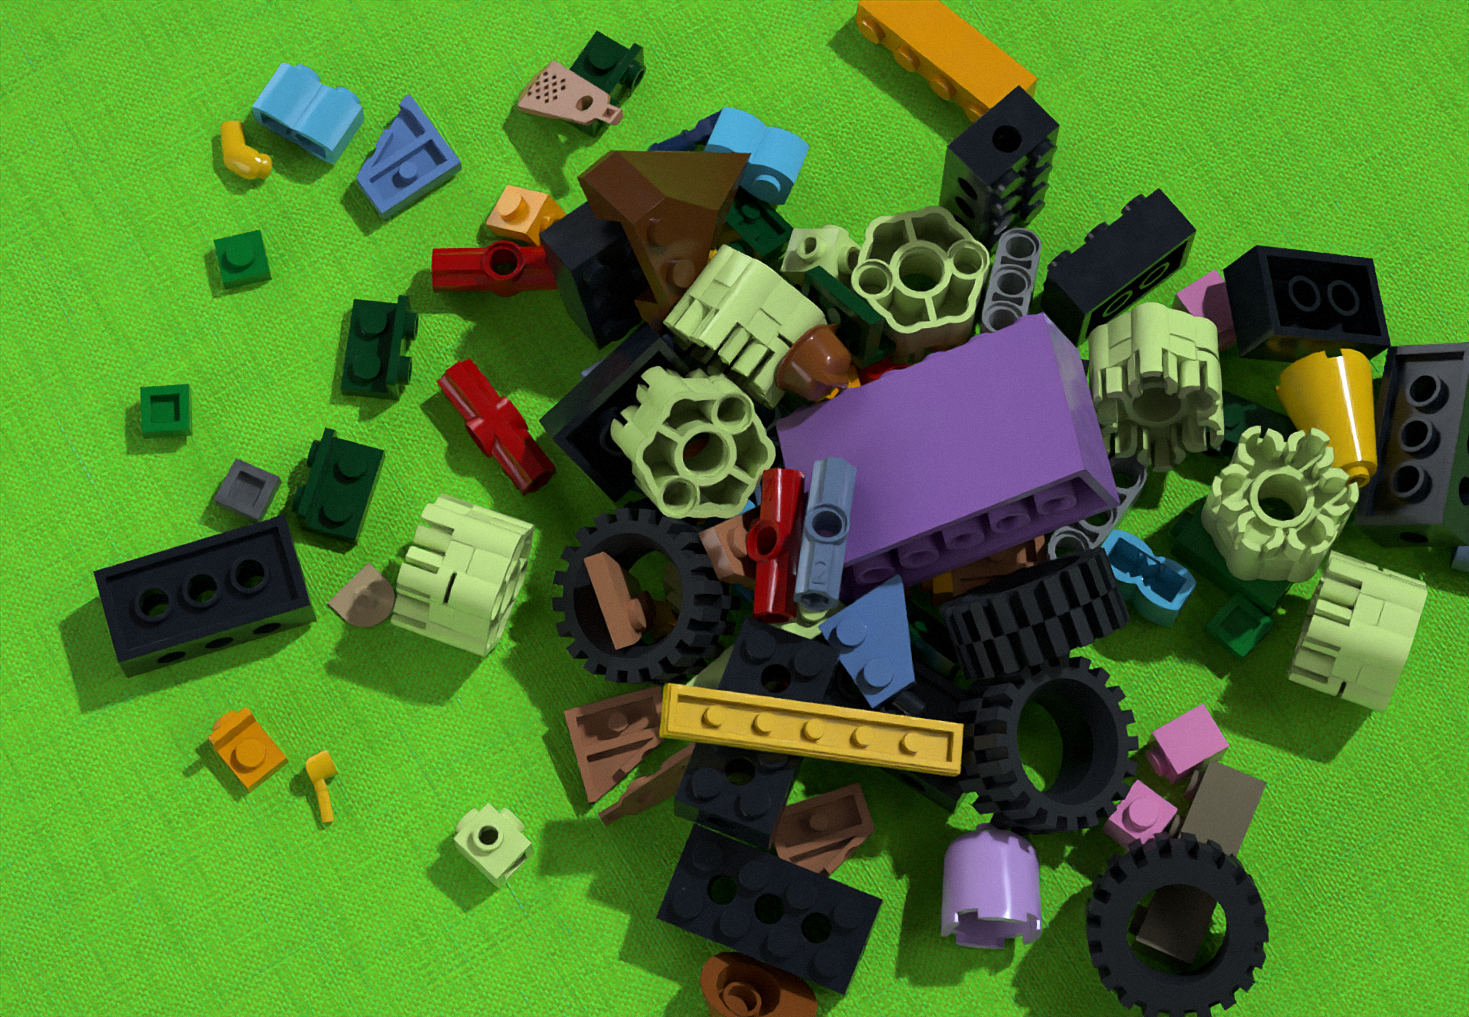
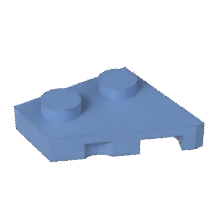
[356,94,462,220]
[818,574,916,711]

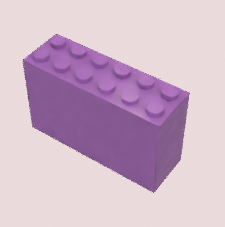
[775,312,1121,607]

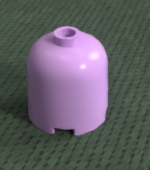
[941,823,1042,949]

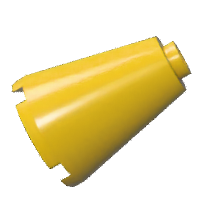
[1275,349,1377,489]

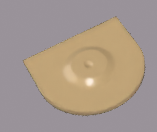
[328,563,395,628]

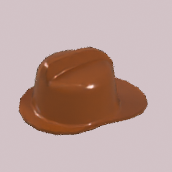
[775,323,851,401]
[699,952,818,1017]

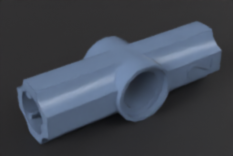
[793,456,857,612]

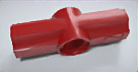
[432,240,559,297]
[437,358,557,496]
[746,468,805,625]

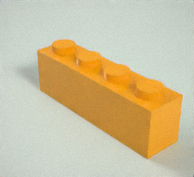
[856,0,1037,123]

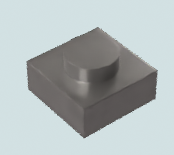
[214,458,281,523]

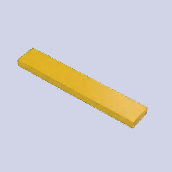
[659,683,964,777]

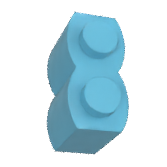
[252,62,364,165]
[704,107,810,205]
[1101,530,1196,627]

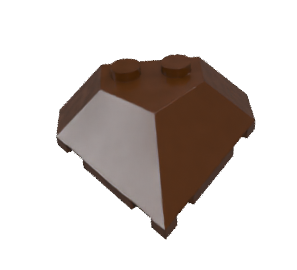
[577,150,751,338]

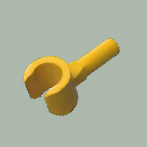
[306,750,338,824]

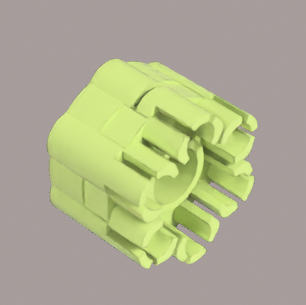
[850,206,990,365]
[663,244,828,410]
[1088,302,1224,472]
[610,366,776,519]
[1201,426,1359,583]
[391,493,535,657]
[1288,550,1428,713]

